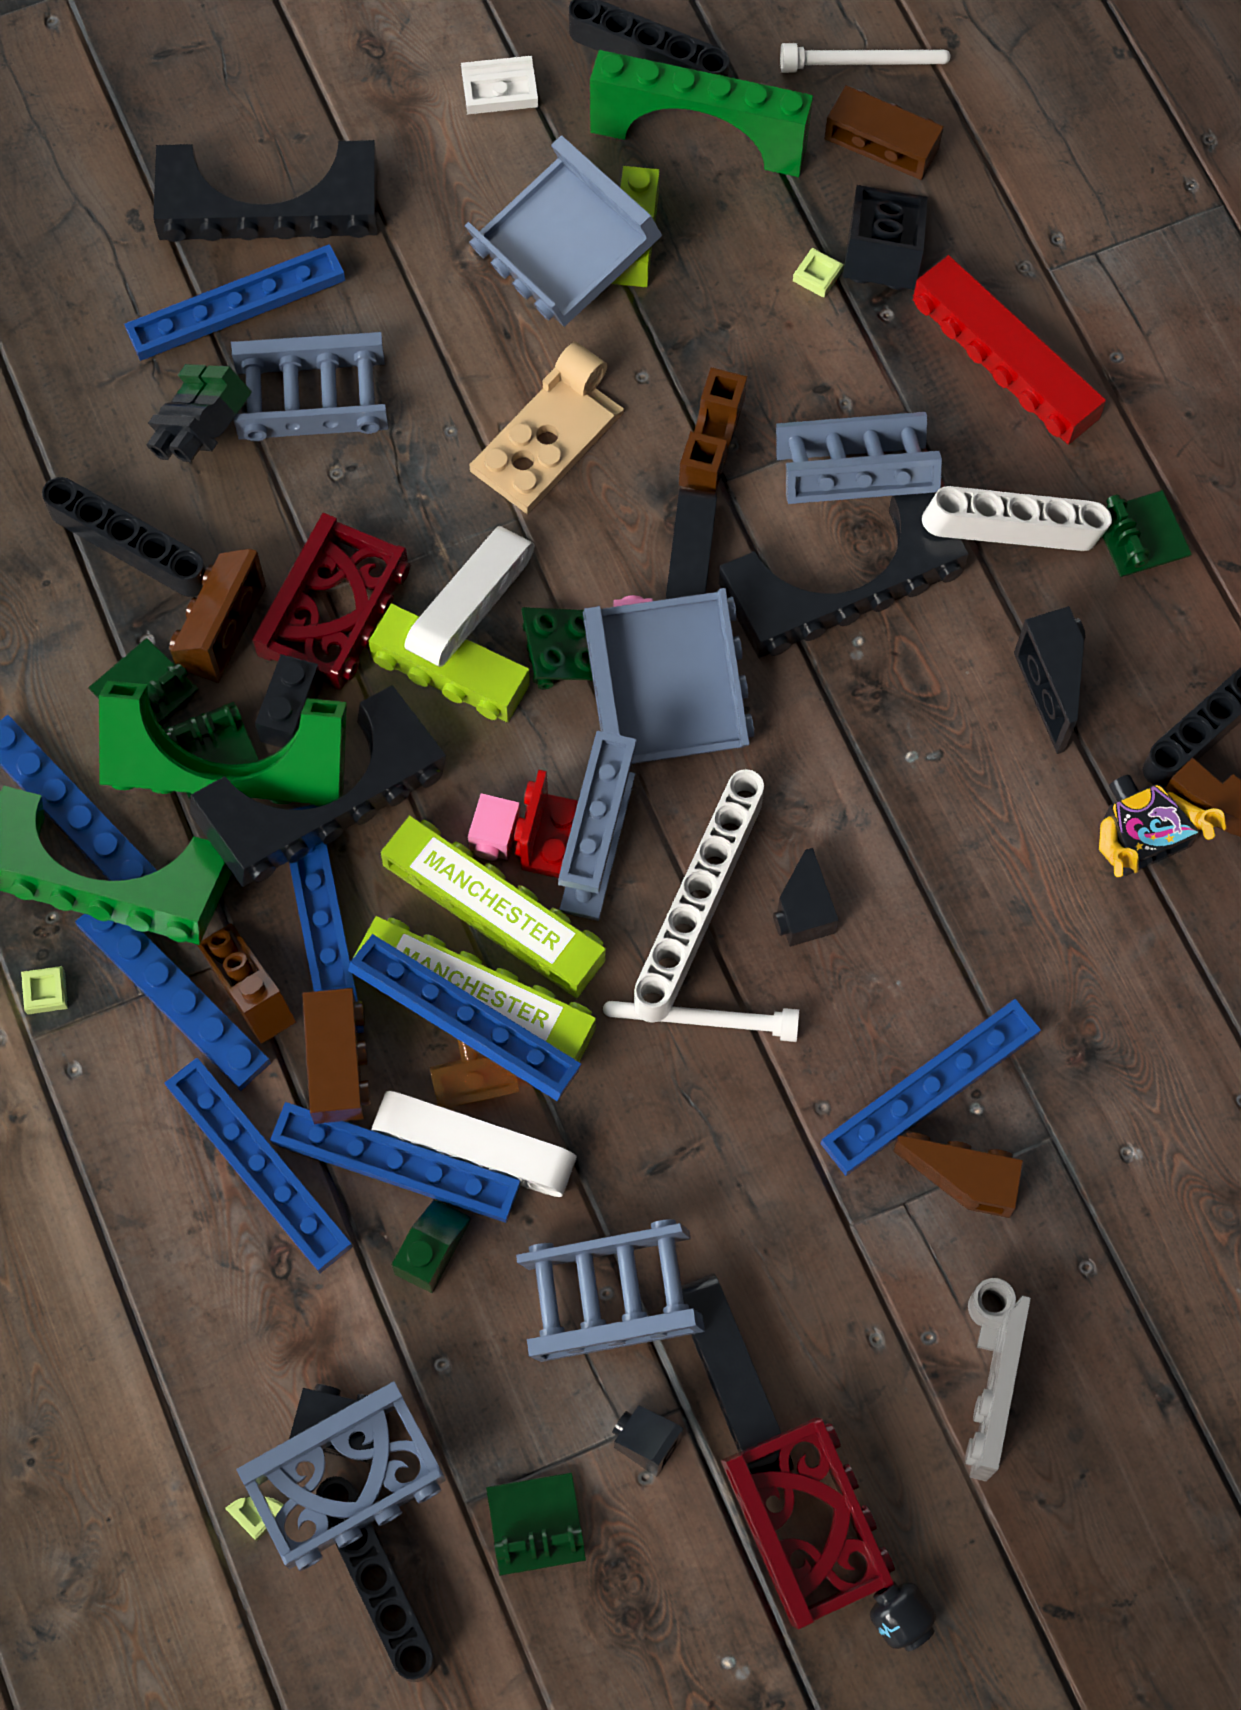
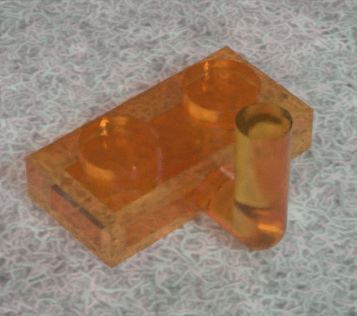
[429,1039,520,1109]

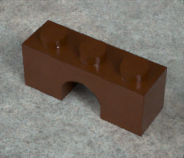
[679,367,747,492]

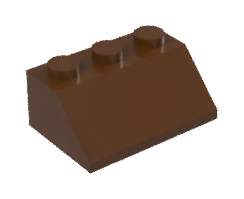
[169,549,266,683]

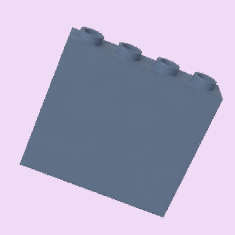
[465,135,662,327]
[583,588,754,764]

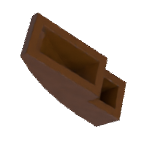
[1165,758,1241,837]

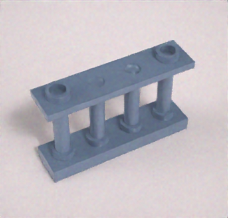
[231,332,388,441]
[776,412,942,504]
[558,731,636,921]
[516,1219,705,1362]

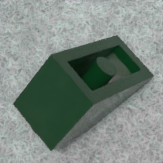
[391,1199,472,1293]

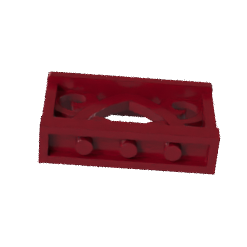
[253,513,411,690]
[721,1417,895,1630]

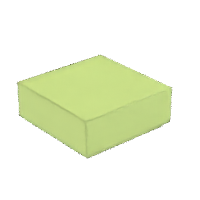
[793,248,844,298]
[21,966,68,1014]

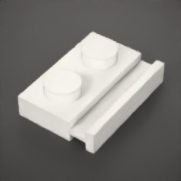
[461,56,538,115]

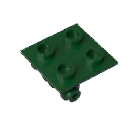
[1102,490,1192,578]
[521,607,593,690]
[88,638,199,724]
[163,702,259,799]
[486,1472,586,1576]

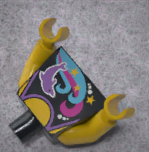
[1099,775,1227,877]

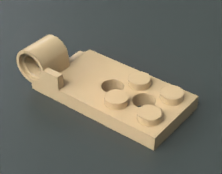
[470,342,624,515]

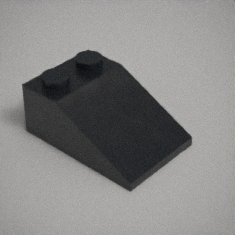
[842,185,928,290]
[1014,606,1086,754]

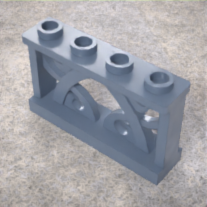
[236,1381,446,1571]

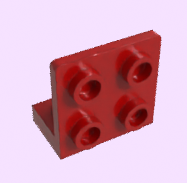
[514,769,578,878]

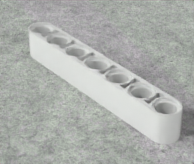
[634,769,764,1023]

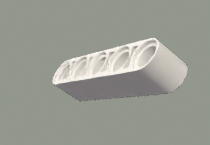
[922,486,1112,551]
[405,526,534,667]
[371,1091,577,1197]

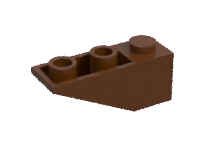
[197,923,296,1044]
[893,1133,1023,1218]

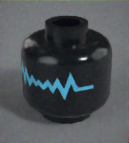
[870,1581,936,1652]

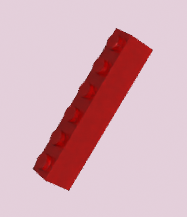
[913,255,1106,445]

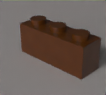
[824,85,944,180]
[302,988,371,1124]

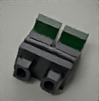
[146,364,252,462]

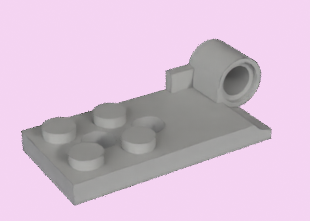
[965,1278,1031,1481]

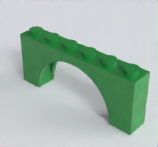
[590,50,813,177]
[99,681,347,807]
[0,785,232,945]

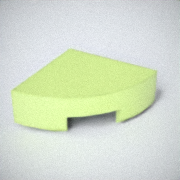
[225,1497,283,1541]

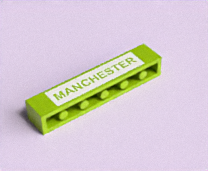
[380,815,605,998]
[353,916,596,1062]

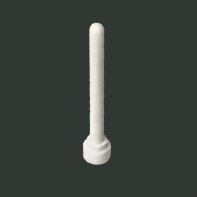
[780,43,951,73]
[603,1001,799,1042]

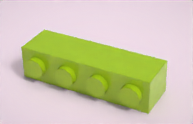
[369,604,530,723]

